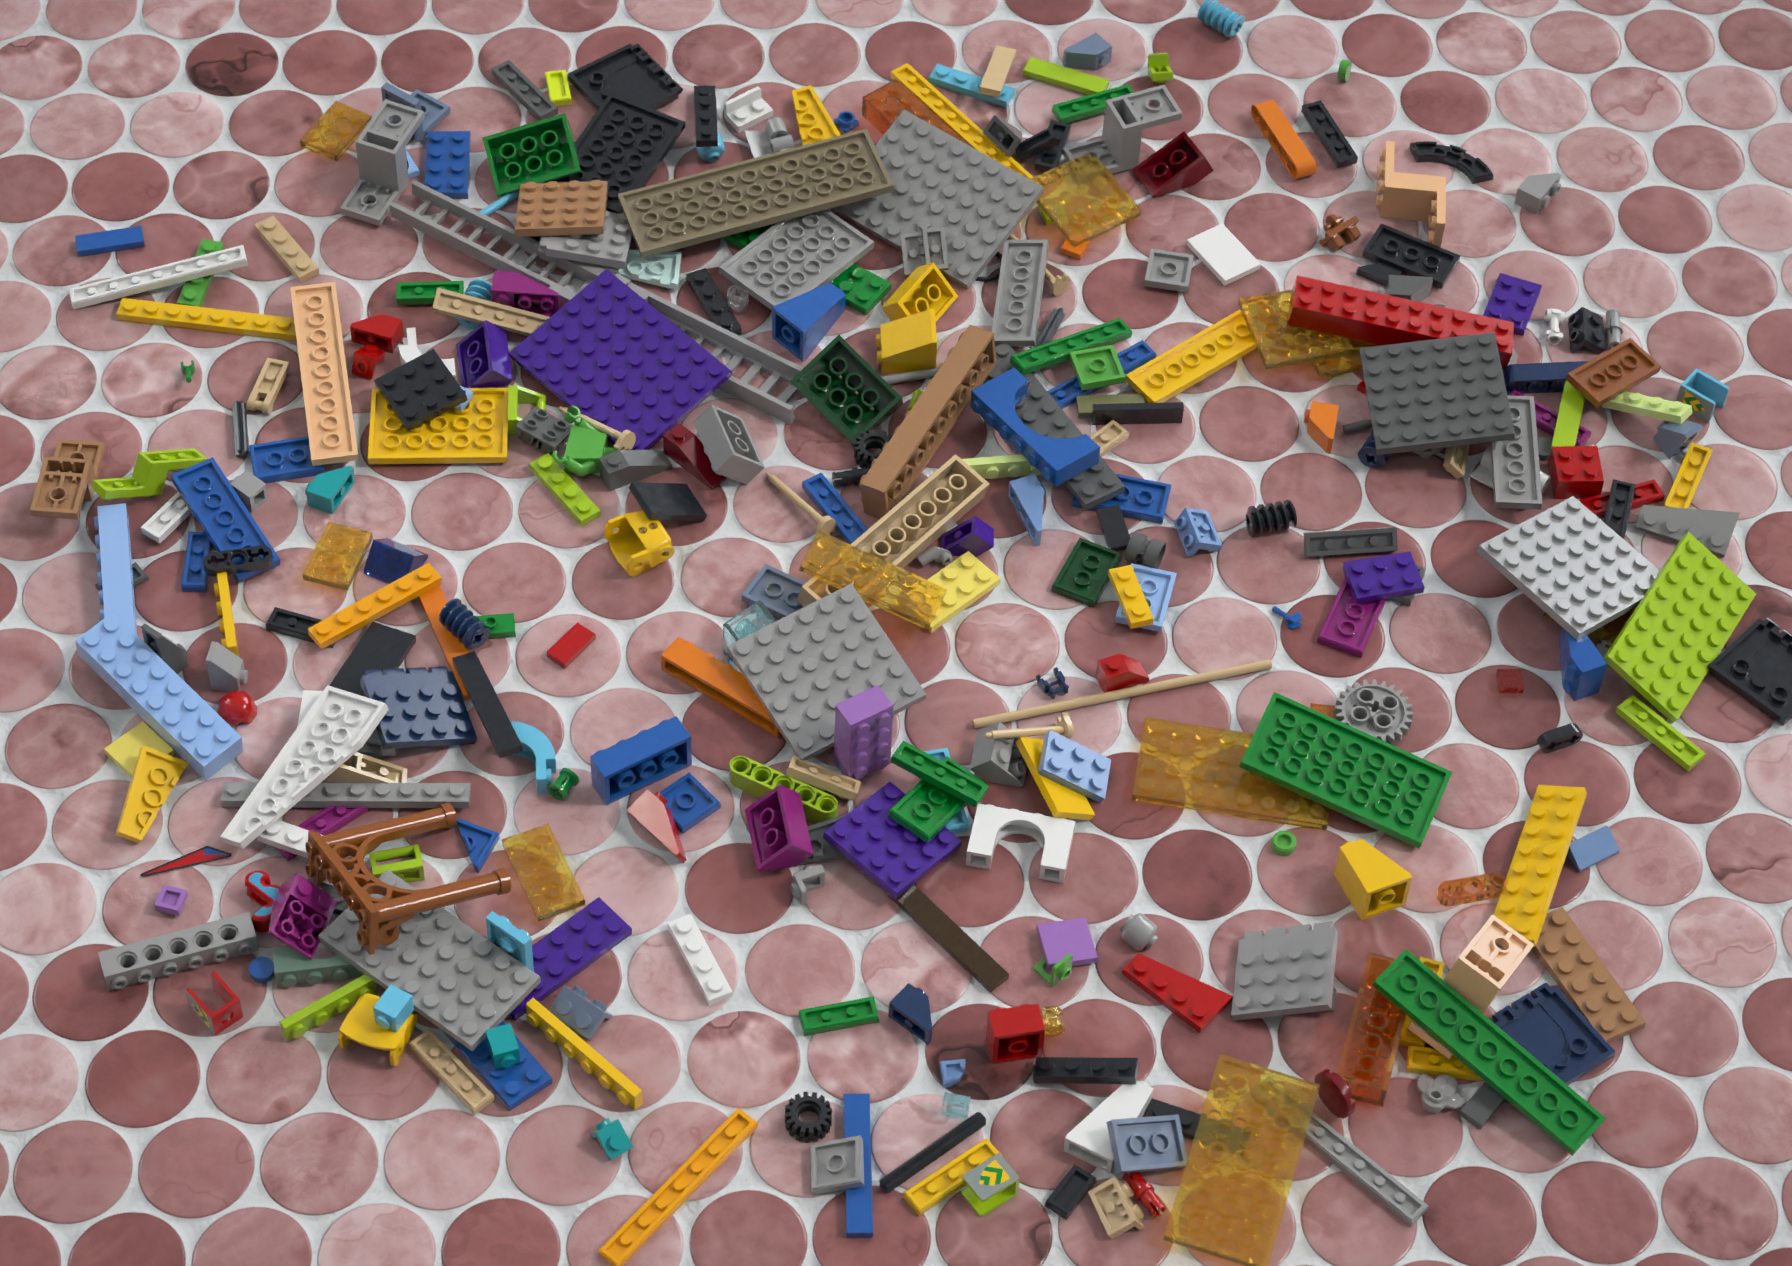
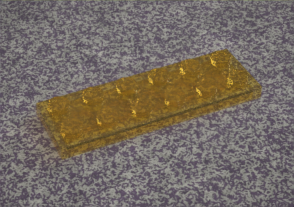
[799,530,948,630]

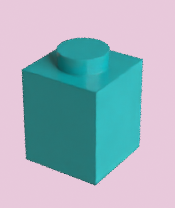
[485,1023,520,1069]

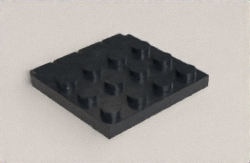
[567,44,683,111]
[1708,617,1792,726]

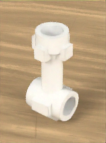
[1544,308,1565,345]

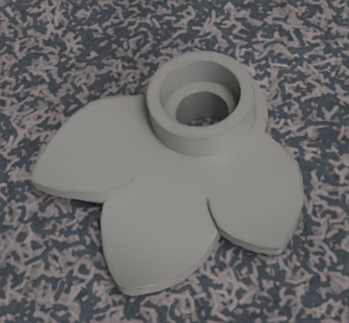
[1417,1074,1466,1113]

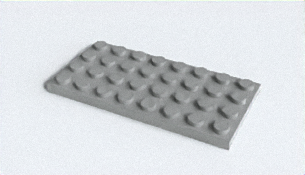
[318,869,541,1051]

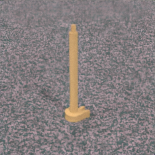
[1009,234,1069,296]
[559,406,636,451]
[766,472,836,541]
[984,712,1074,739]

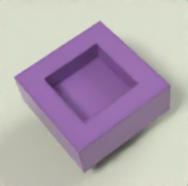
[154,885,188,916]

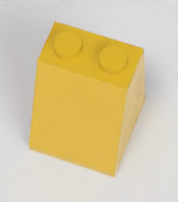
[876,309,937,373]
[1334,839,1412,921]

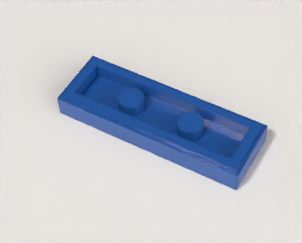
[75,226,145,257]
[181,532,212,592]

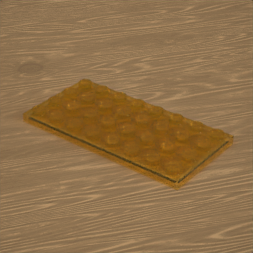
[1132,717,1330,830]
[1163,1054,1320,1266]

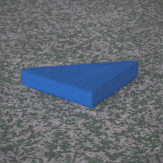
[456,818,500,873]

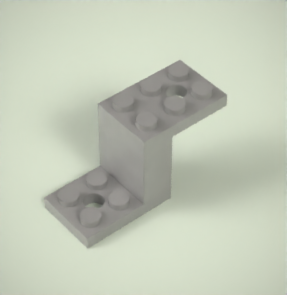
[1062,84,1182,183]
[340,99,425,226]

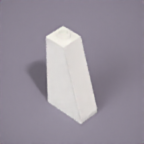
[1064,1080,1154,1173]

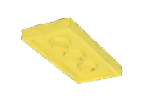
[899,551,1000,633]

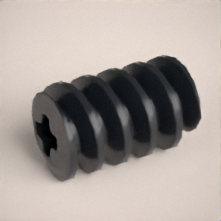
[1246,500,1297,536]

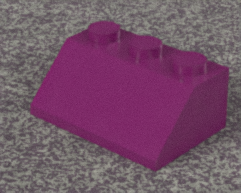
[745,784,813,872]

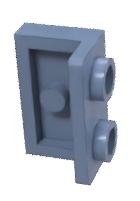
[549,985,612,1040]

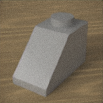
[206,641,248,692]

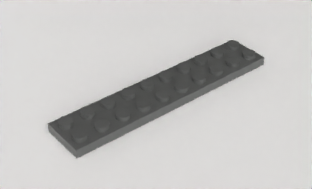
[983,343,1125,510]

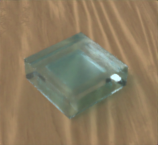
[942,1092,971,1118]

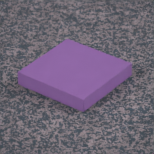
[1036,917,1098,970]

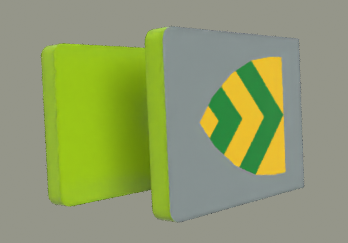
[961,1153,1020,1217]

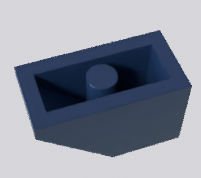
[888,983,932,1044]

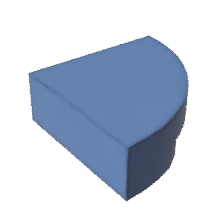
[939,1059,966,1088]

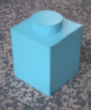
[373,985,414,1032]

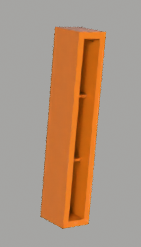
[661,637,781,738]

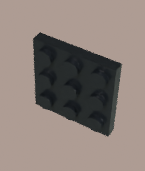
[374,349,467,432]

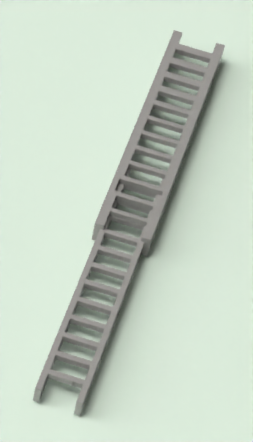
[390,180,803,425]

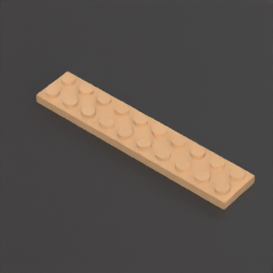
[290,282,359,466]

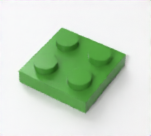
[1070,345,1126,390]

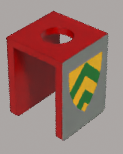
[186,971,243,1036]

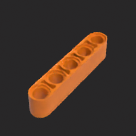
[1251,99,1317,180]

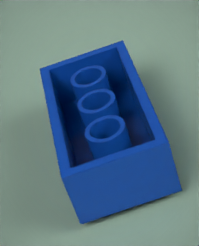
[590,716,692,806]

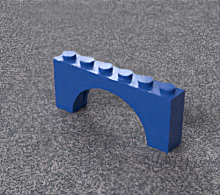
[970,368,1100,486]

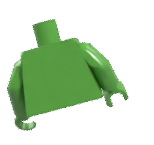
[552,406,618,477]

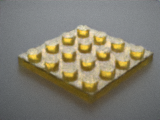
[1238,290,1352,369]

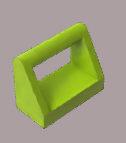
[508,385,546,435]
[369,844,425,883]

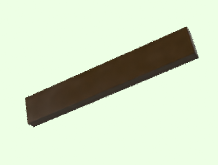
[888,885,1009,992]

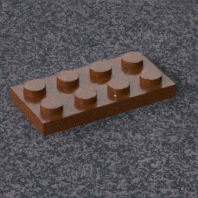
[1566,338,1661,408]

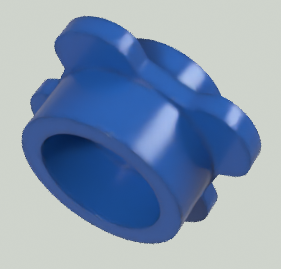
[834,111,859,132]

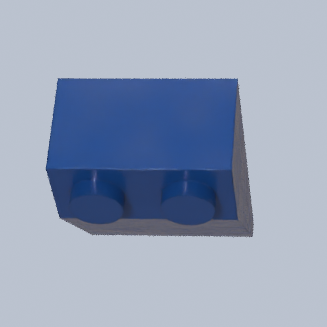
[1559,627,1607,701]

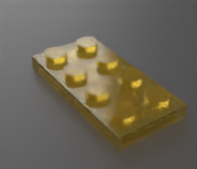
[502,823,585,922]

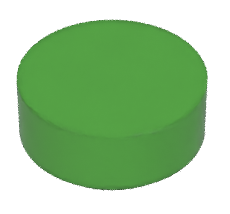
[1338,59,1352,82]
[1271,831,1297,856]

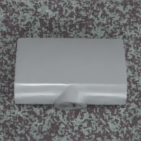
[744,117,795,158]

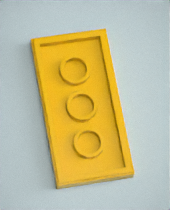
[1015,737,1095,820]

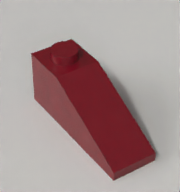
[663,423,728,490]

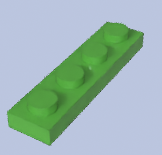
[177,239,224,307]

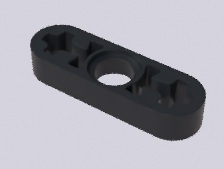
[203,545,273,577]

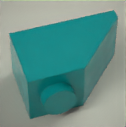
[305,466,355,515]

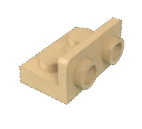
[1088,1177,1144,1239]

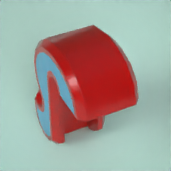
[245,870,280,933]

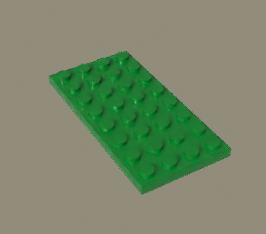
[1239,692,1452,849]

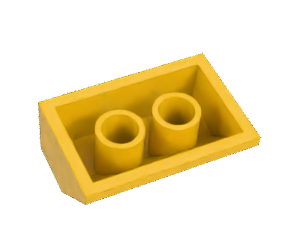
[881,262,958,322]

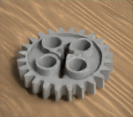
[1334,679,1413,745]

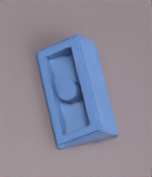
[1566,825,1620,872]

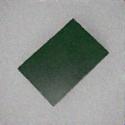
[1051,538,1122,608]

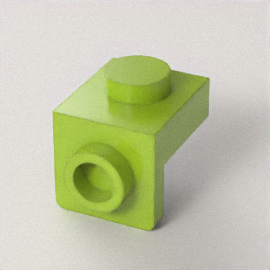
[1148,53,1173,84]

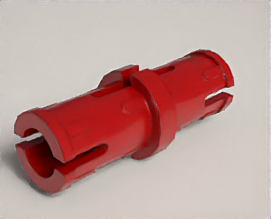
[1122,1172,1167,1218]

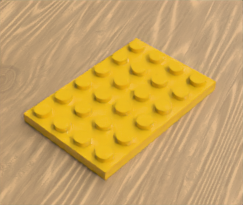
[368,388,509,464]

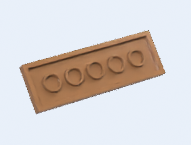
[1532,907,1646,1044]

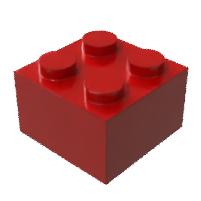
[1548,446,1604,499]
[986,1004,1045,1064]

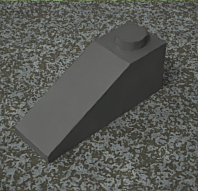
[599,449,672,491]
[141,624,188,675]

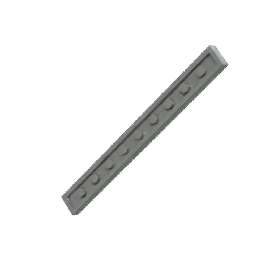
[221,782,471,808]

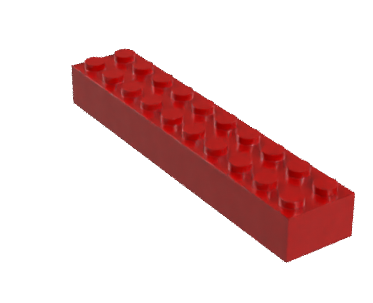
[1287,275,1514,370]

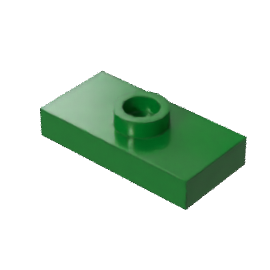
[477,613,516,639]

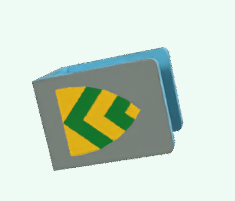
[1676,368,1730,423]

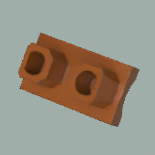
[1319,214,1361,252]

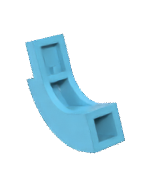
[497,721,557,794]

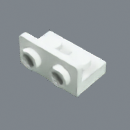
[724,87,774,133]

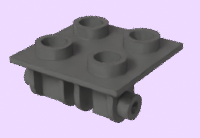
[515,407,571,455]

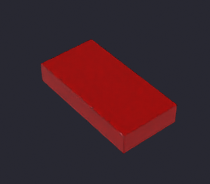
[546,622,596,669]

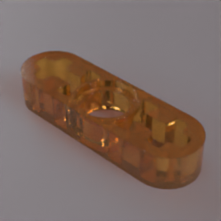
[1436,872,1508,906]

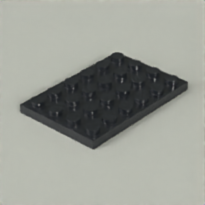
[547,93,686,214]

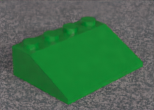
[482,113,581,197]

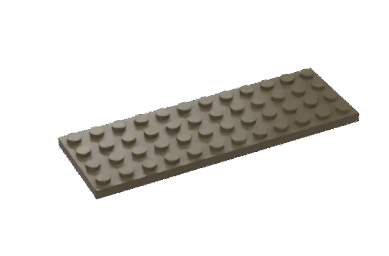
[618,129,894,258]

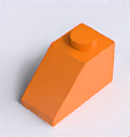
[1304,401,1339,454]

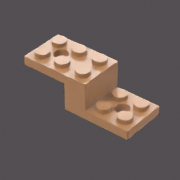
[30,439,105,520]

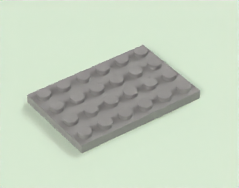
[719,209,874,310]

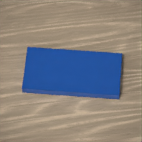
[1072,474,1171,524]

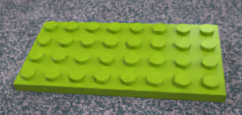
[1604,532,1756,723]

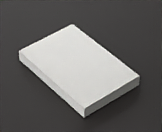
[1186,223,1261,286]

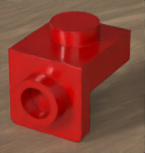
[351,345,386,379]

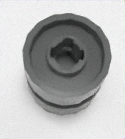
[1124,532,1166,569]

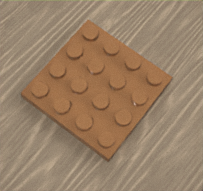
[515,180,608,237]

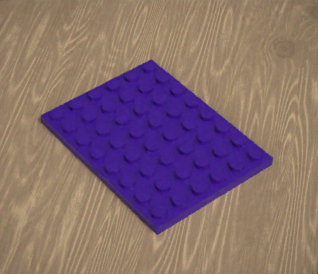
[509,269,732,450]

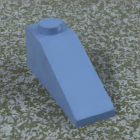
[1008,474,1046,546]

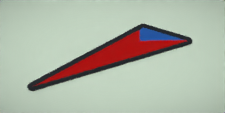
[140,846,232,877]

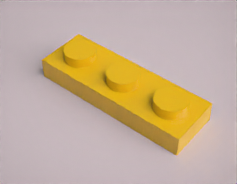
[1108,565,1154,629]

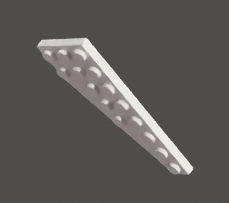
[220,685,389,849]

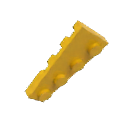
[792,85,841,145]
[115,745,189,844]

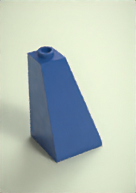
[772,283,846,362]

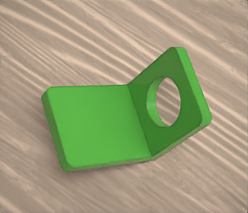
[1034,953,1073,987]

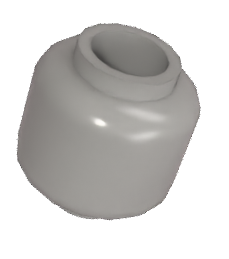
[1119,913,1158,951]

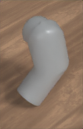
[917,546,953,566]

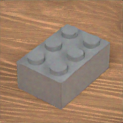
[693,405,765,485]

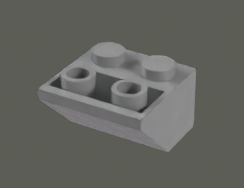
[970,721,1027,787]

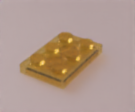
[300,101,372,161]
[302,522,373,591]

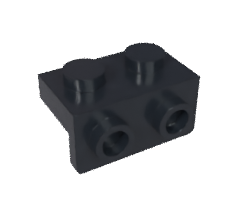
[1568,307,1606,355]

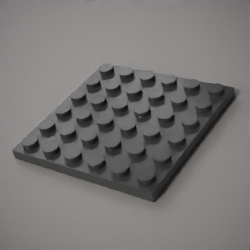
[1359,332,1515,455]

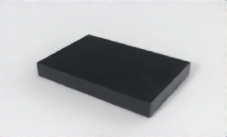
[629,482,707,521]

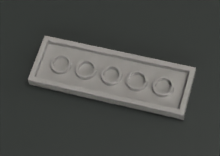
[991,240,1049,346]
[1490,395,1542,509]

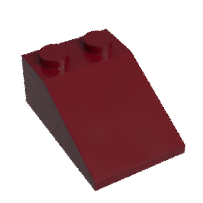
[1132,131,1214,198]

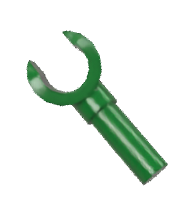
[180,360,195,383]

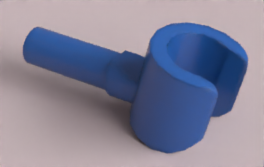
[1272,606,1303,630]

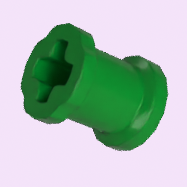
[547,768,579,801]

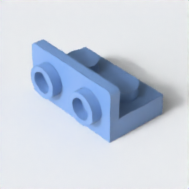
[1174,507,1222,557]

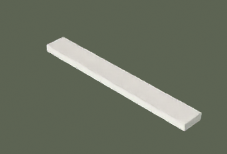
[69,245,248,310]

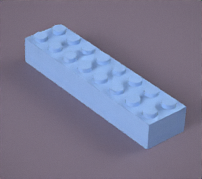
[75,612,243,781]

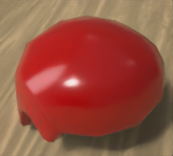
[217,690,257,727]

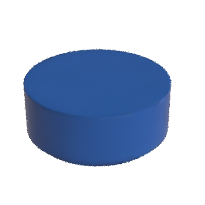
[249,957,275,983]

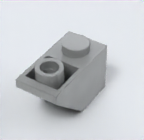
[1514,173,1561,214]

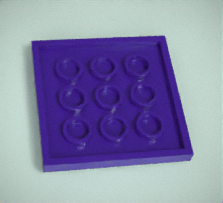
[823,782,962,899]

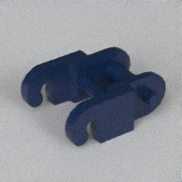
[1036,667,1069,699]

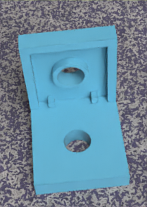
[486,911,534,972]

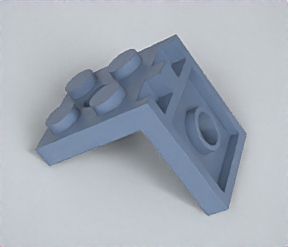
[381,82,451,142]

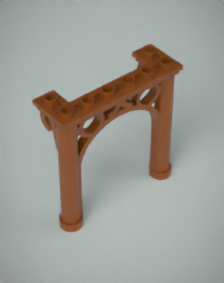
[305,803,511,954]

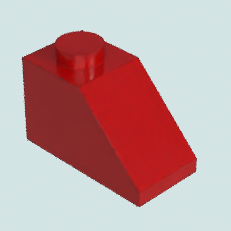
[350,314,404,353]
[1096,653,1149,693]

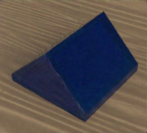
[363,538,428,584]

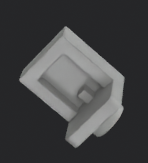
[790,864,825,905]

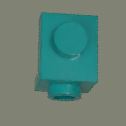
[590,1118,633,1160]

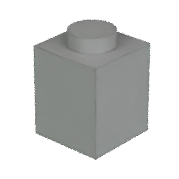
[230,470,269,512]

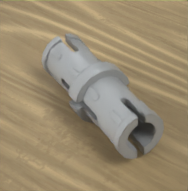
[1605,309,1623,350]

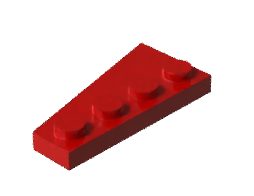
[1122,953,1233,1033]

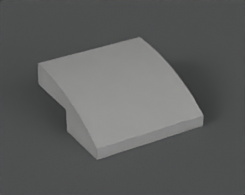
[900,227,949,278]

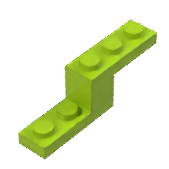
[91,448,207,500]

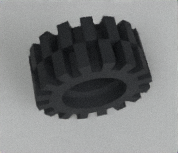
[854,429,892,468]
[785,1091,832,1143]

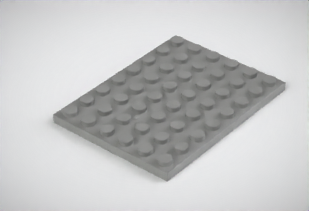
[830,109,1044,289]

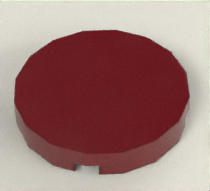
[1314,1069,1356,1119]

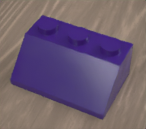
[456,320,513,388]

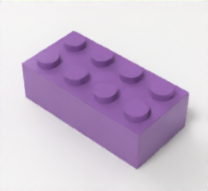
[834,685,893,780]

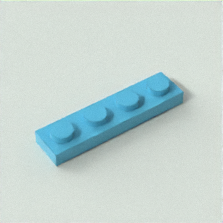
[929,64,1015,108]

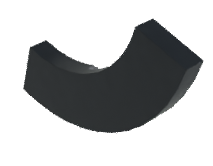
[1409,141,1494,184]

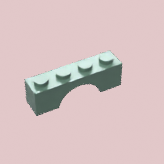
[273,946,364,987]

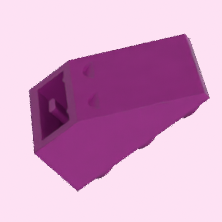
[491,271,559,317]
[269,873,338,960]

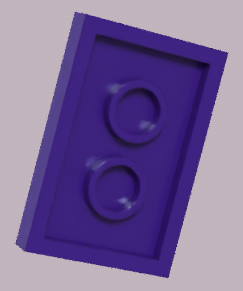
[1483,273,1542,336]
[1342,551,1425,604]

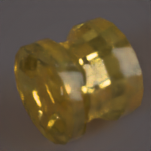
[1040,1006,1065,1037]

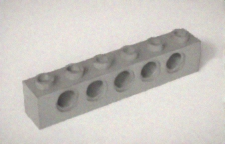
[98,912,259,991]

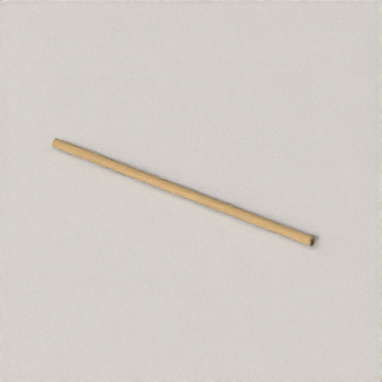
[972,659,1272,729]

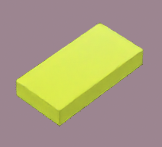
[545,70,572,106]

